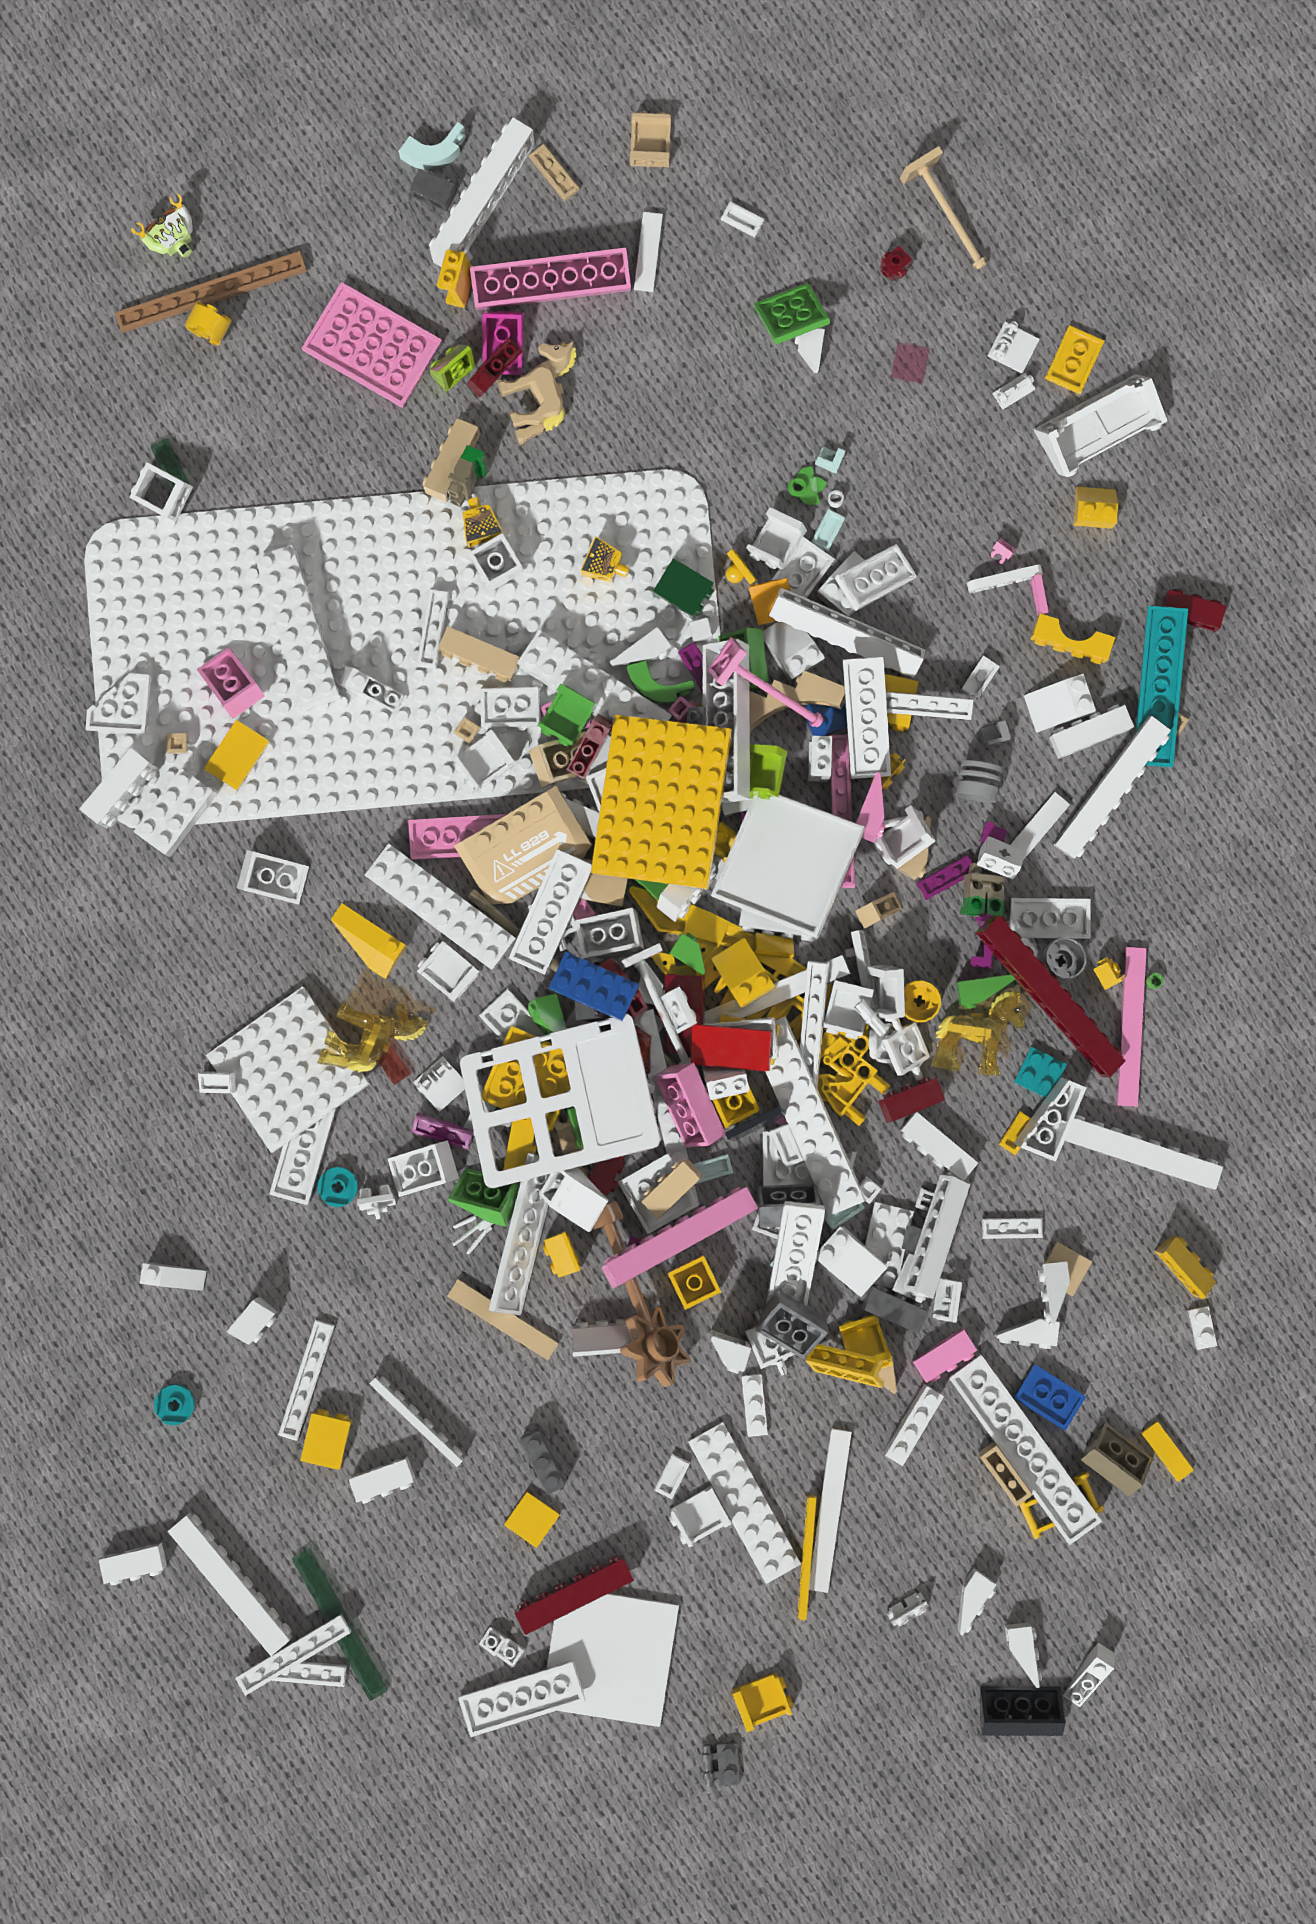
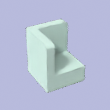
[815,447,845,474]

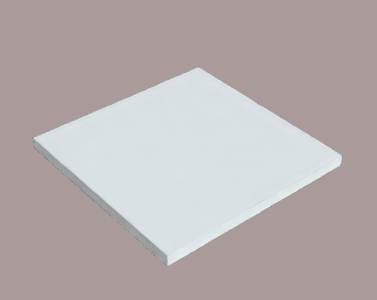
[711,795,865,939]
[547,1593,679,1727]

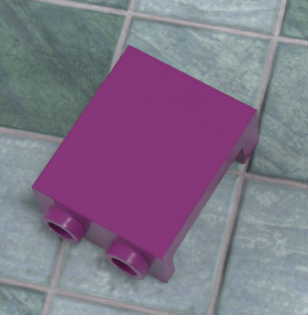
[971,914,995,969]

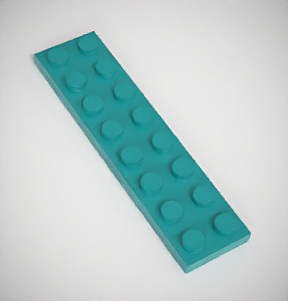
[1135,606,1188,768]

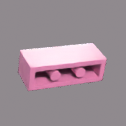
[912,1328,977,1383]

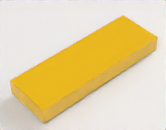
[1140,1421,1194,1482]

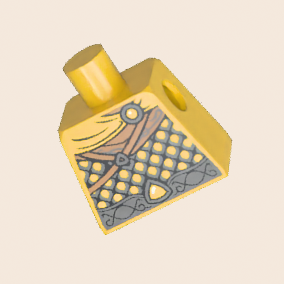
[463,497,502,548]
[580,536,630,582]

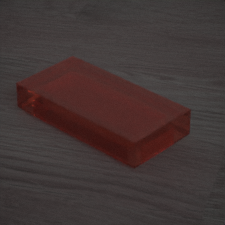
[372,1041,411,1085]

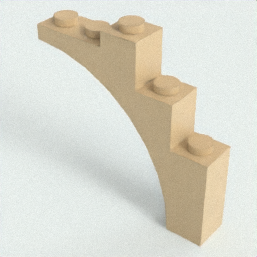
[749,670,846,733]

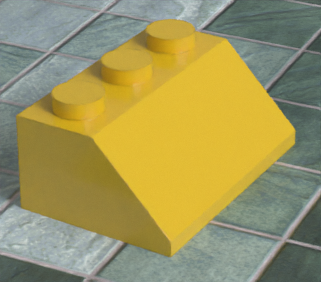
[1155,1235,1216,1299]

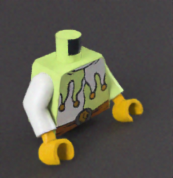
[131,193,193,258]

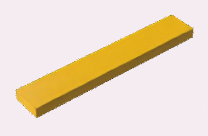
[797,1494,816,1620]

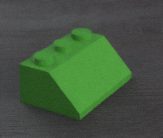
[718,628,769,691]

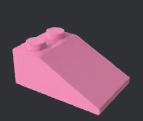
[197,647,265,719]
[856,772,886,843]

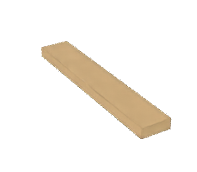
[447,1279,559,1360]

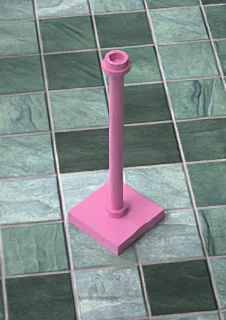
[708,637,823,727]

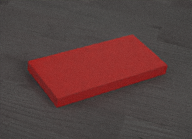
[691,1024,772,1071]

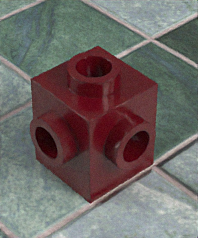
[880,246,912,281]

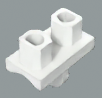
[357,1185,396,1219]

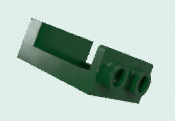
[652,558,715,620]

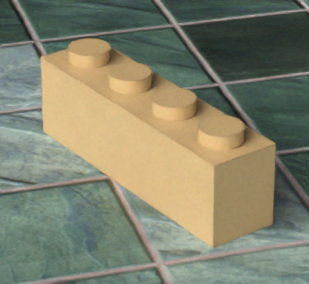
[423,418,480,502]
[438,626,520,683]

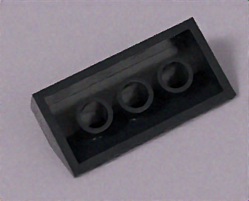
[980,1686,1066,1736]

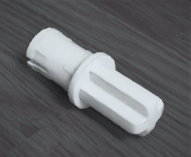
[853,999,888,1036]

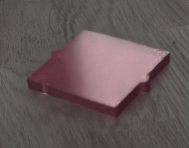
[891,344,929,384]

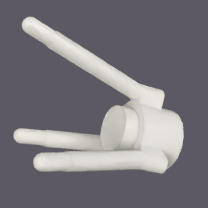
[453,1215,494,1254]

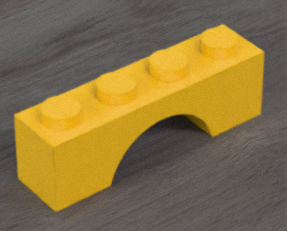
[1030,613,1115,664]

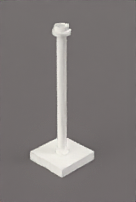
[617,943,691,1065]

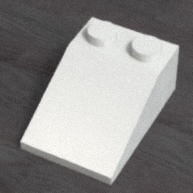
[816,551,865,617]
[762,621,825,683]
[1024,674,1096,733]
[237,850,309,904]
[388,1140,459,1197]
[816,1226,888,1297]

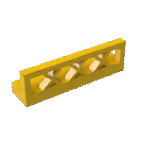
[805,1344,884,1388]

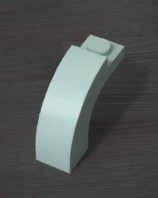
[398,122,466,170]

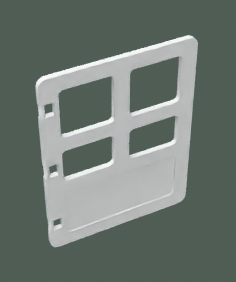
[460,1014,660,1188]

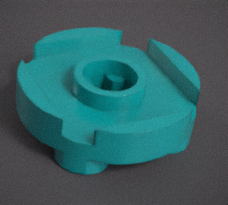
[318,1167,358,1207]
[154,1384,195,1426]

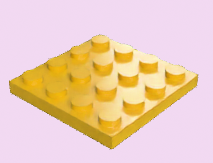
[481,1026,571,1131]

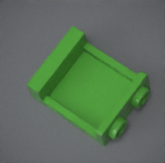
[537,683,598,747]

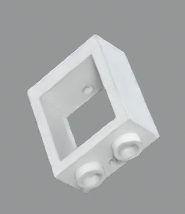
[129,462,193,522]

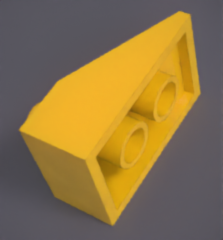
[711,937,776,1009]

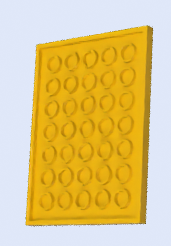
[591,715,732,889]

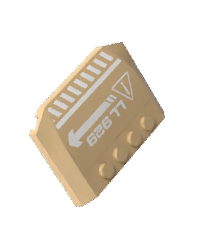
[454,785,592,904]

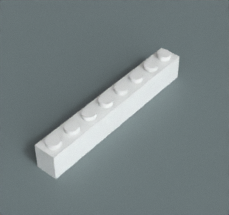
[769,588,925,678]
[1053,716,1171,859]
[1065,1115,1223,1190]
[168,1513,292,1656]

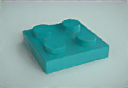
[1013,1047,1067,1098]

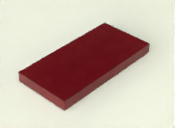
[665,974,705,1055]

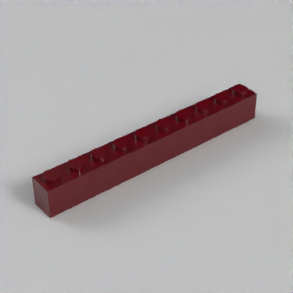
[975,915,1126,1078]

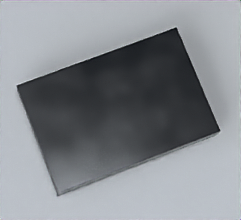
[725,1106,786,1141]

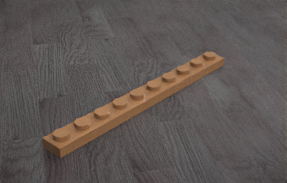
[115,251,307,333]

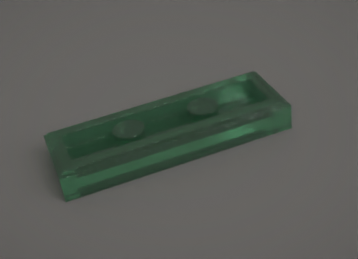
[150,438,194,494]

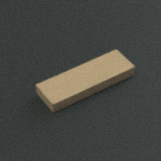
[529,143,580,202]

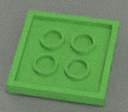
[754,283,830,345]

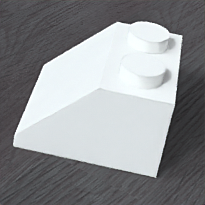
[227,1297,278,1345]

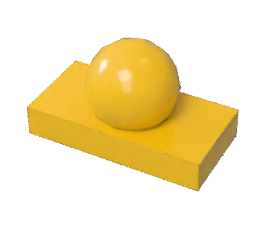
[725,549,758,585]

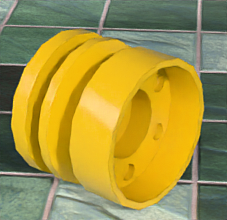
[904,980,941,1022]

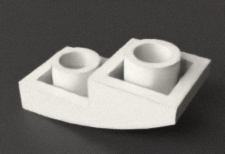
[479,1627,526,1667]

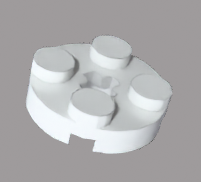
[869,1023,895,1063]

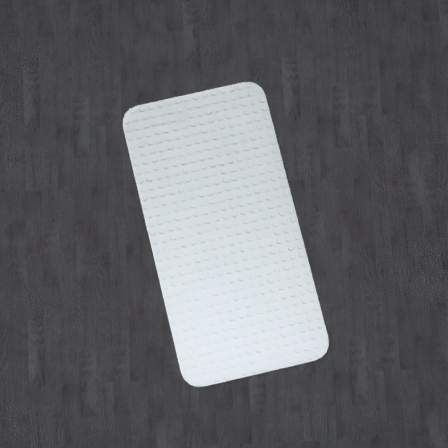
[84,469,720,828]

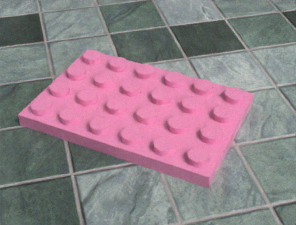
[302,282,443,408]

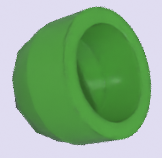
[1145,973,1164,989]

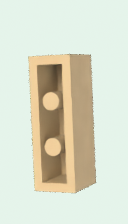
[642,1158,704,1219]
[977,1442,1032,1507]

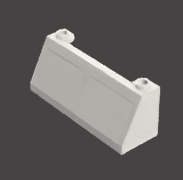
[1034,374,1167,477]

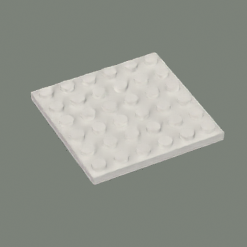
[206,986,370,1153]

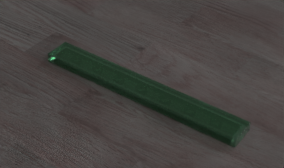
[292,1548,388,1701]

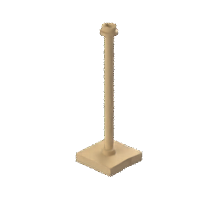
[900,146,987,270]

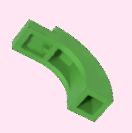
[627,661,695,705]

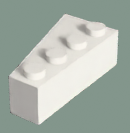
[1013,1077,1086,1162]

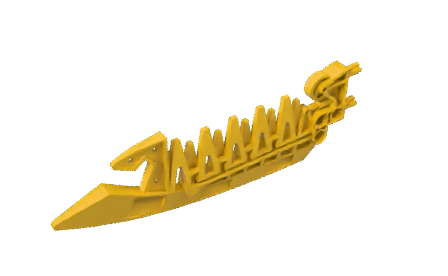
[629,886,891,1126]

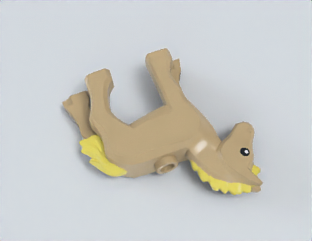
[497,341,577,445]

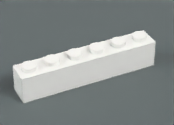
[903,1175,970,1299]

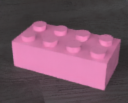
[653,1062,725,1148]

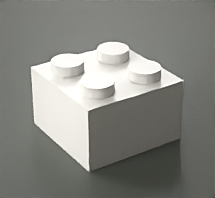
[468,533,524,592]

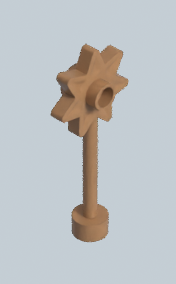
[593,1201,691,1387]

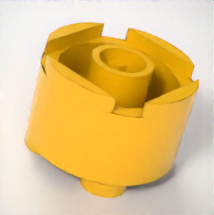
[184,301,232,346]

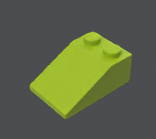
[429,344,475,392]

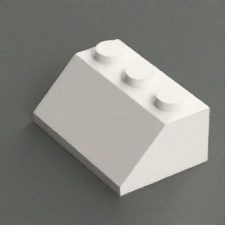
[572,1319,633,1357]
[710,1330,751,1374]

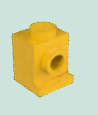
[1094,957,1126,990]

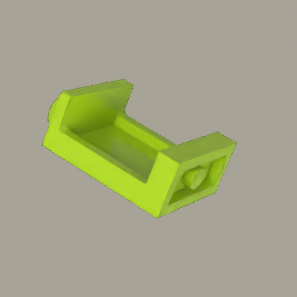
[750,744,788,800]

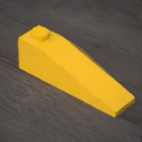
[331,903,408,979]

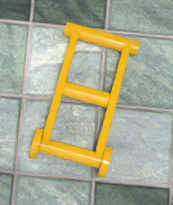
[1020,1471,1104,1539]

